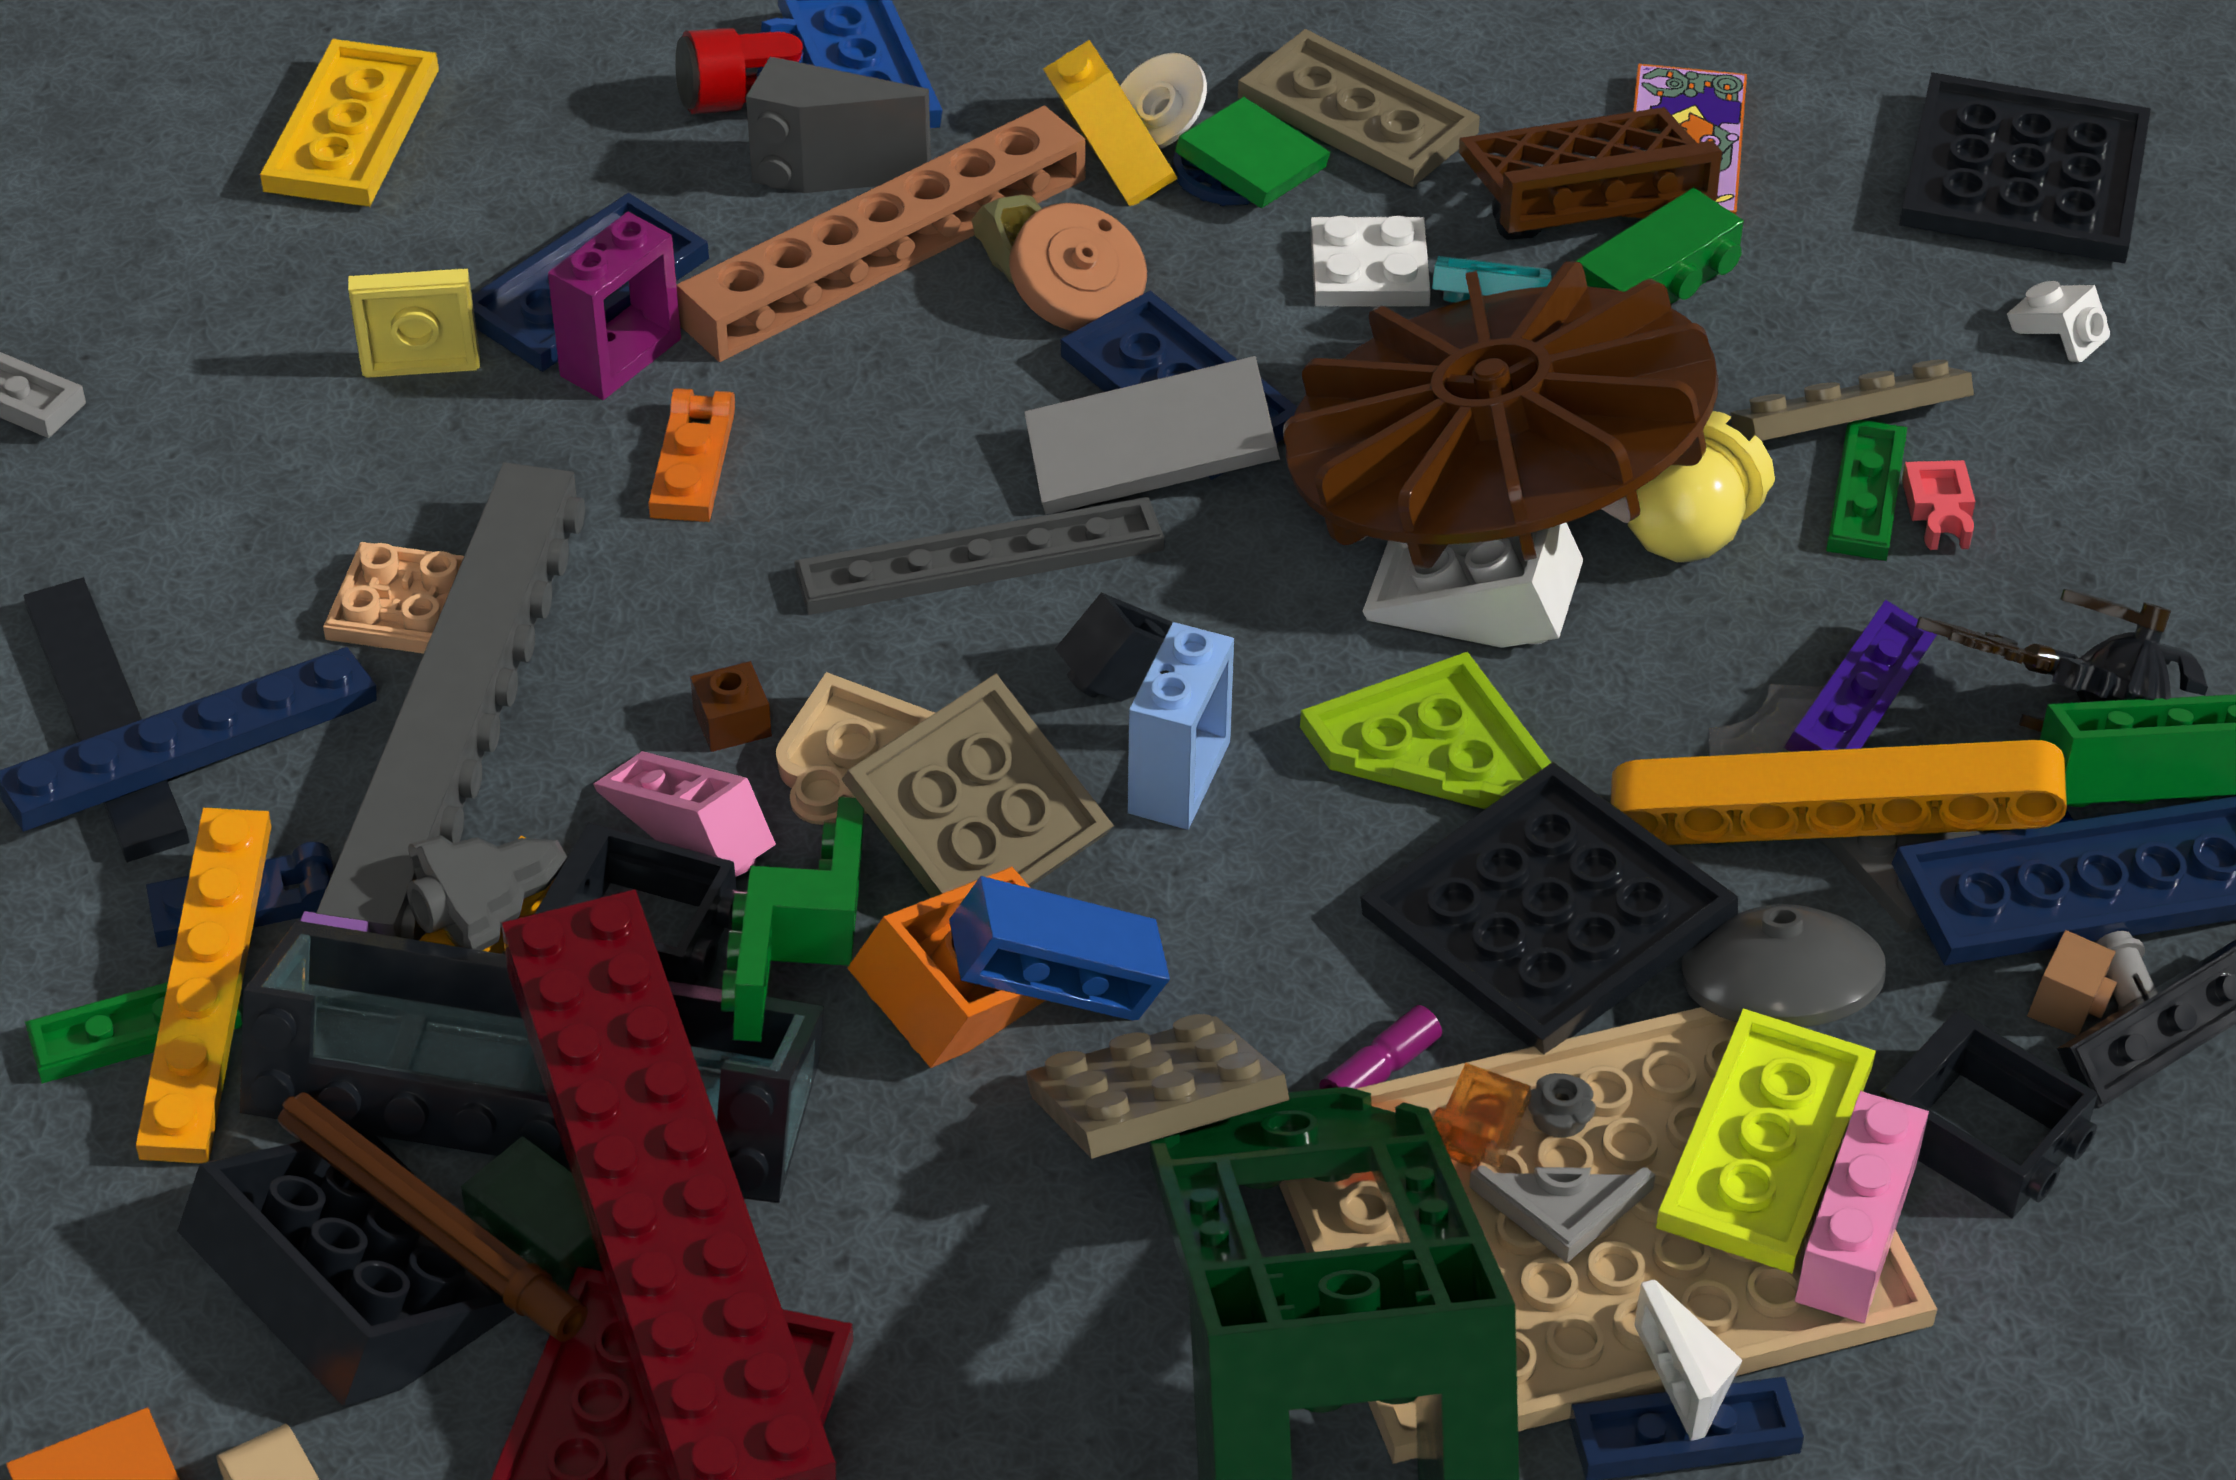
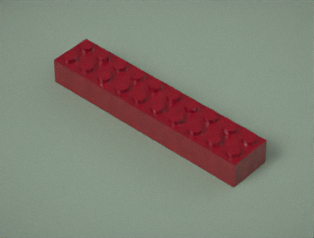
[501,889,836,1480]

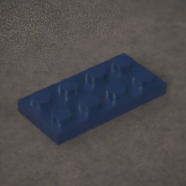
[472,192,709,372]
[1061,291,1297,480]

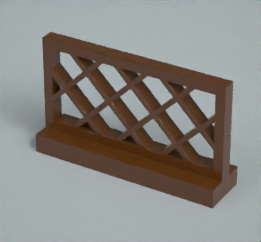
[1459,107,1722,233]

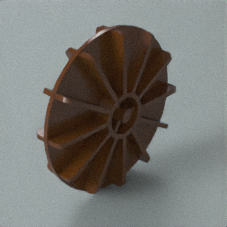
[1283,261,1719,569]

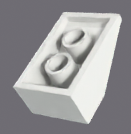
[1363,523,1584,648]

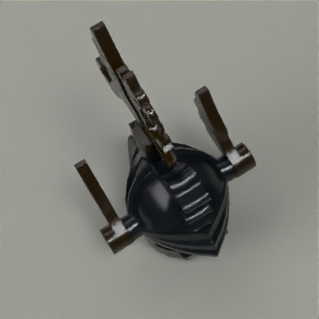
[1916,589,2208,732]

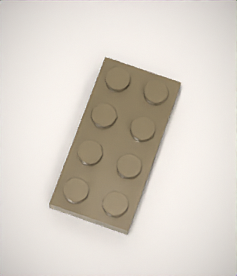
[1238,29,1480,187]

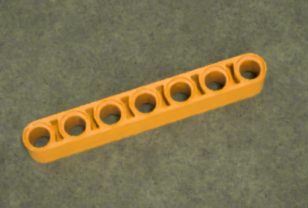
[1610,740,2067,845]

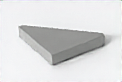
[1470,1165,1656,1263]

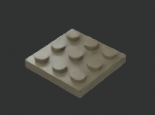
[842,673,1114,897]
[1026,1014,1289,1159]

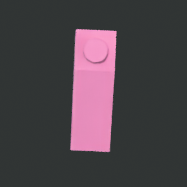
[593,751,776,876]

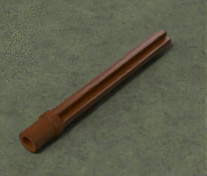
[278,1093,588,1342]

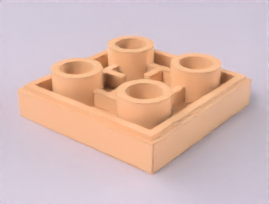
[323,542,464,654]

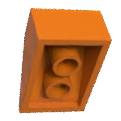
[847,867,1046,1068]

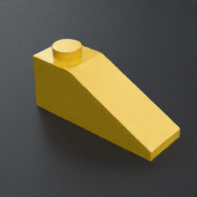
[1043,40,1178,206]

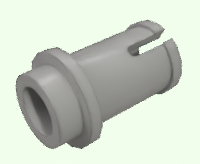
[2096,931,2155,1010]

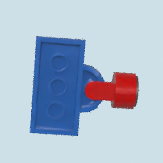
[675,0,943,128]

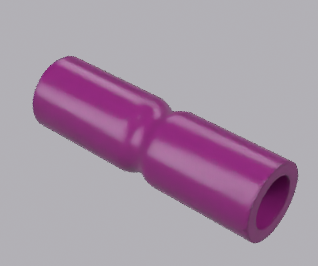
[1319,1005,1442,1089]

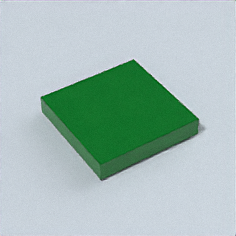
[1175,97,1330,208]

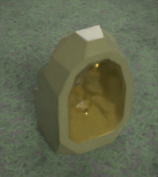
[971,195,1042,284]

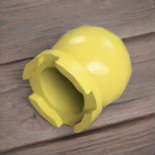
[1627,411,1775,562]

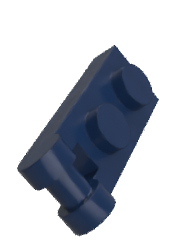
[146,842,333,947]

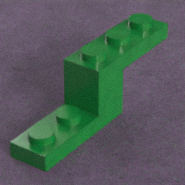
[721,797,864,1042]

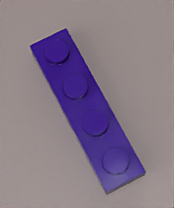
[1784,599,1937,752]

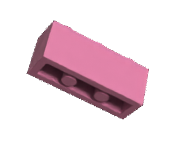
[1795,1091,1929,1324]

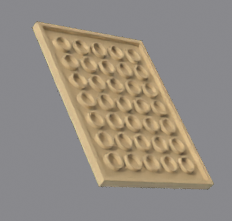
[1279,1007,1937,1464]

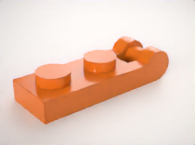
[649,388,735,522]

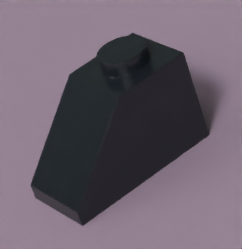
[1055,592,1173,702]

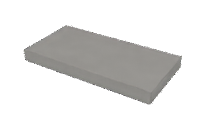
[1024,356,1280,515]

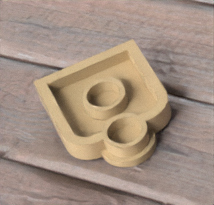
[776,672,935,825]

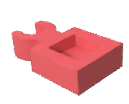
[1902,460,1975,550]

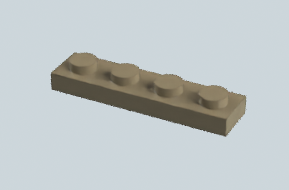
[1730,360,1974,441]

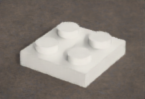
[1311,216,1431,306]

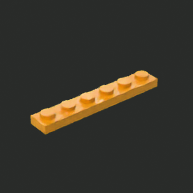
[136,808,272,1163]

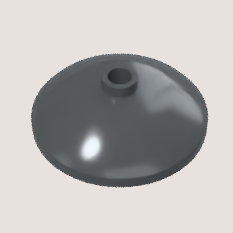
[1682,904,1886,1027]

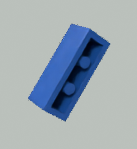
[949,876,1170,1020]

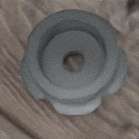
[1527,1073,1596,1138]

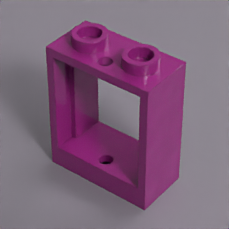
[548,212,681,400]

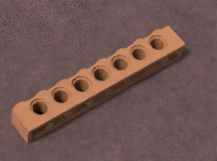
[677,105,1085,363]

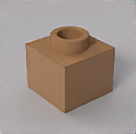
[2027,930,2117,1036]

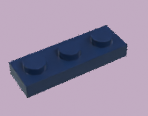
[1569,1376,1804,1480]

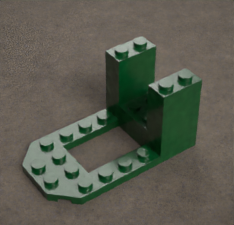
[1150,1087,1519,1480]

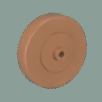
[1009,203,1147,331]

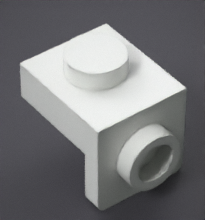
[2007,281,2110,362]

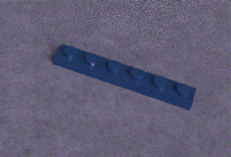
[0,647,377,832]

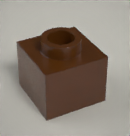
[690,661,772,752]

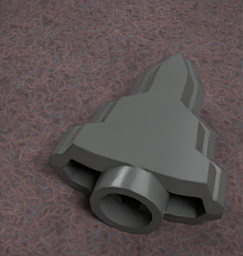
[407,836,568,950]

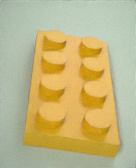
[260,39,439,207]

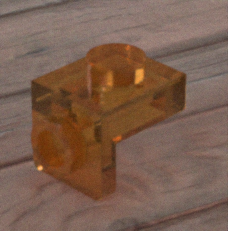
[1433,1063,1532,1169]

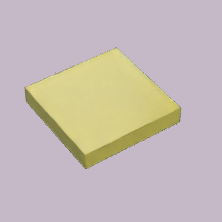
[348,268,480,378]

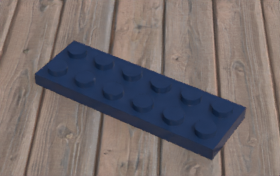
[1892,797,2236,966]

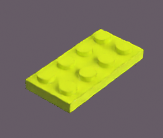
[1656,1008,1876,1274]

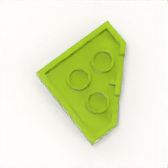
[1300,651,1551,809]

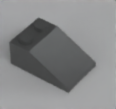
[746,57,931,193]

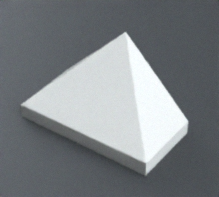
[1634,1279,1743,1441]

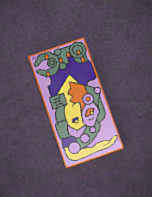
[1622,64,1747,218]

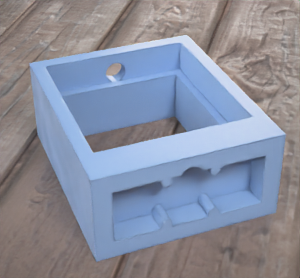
[1128,622,1234,830]

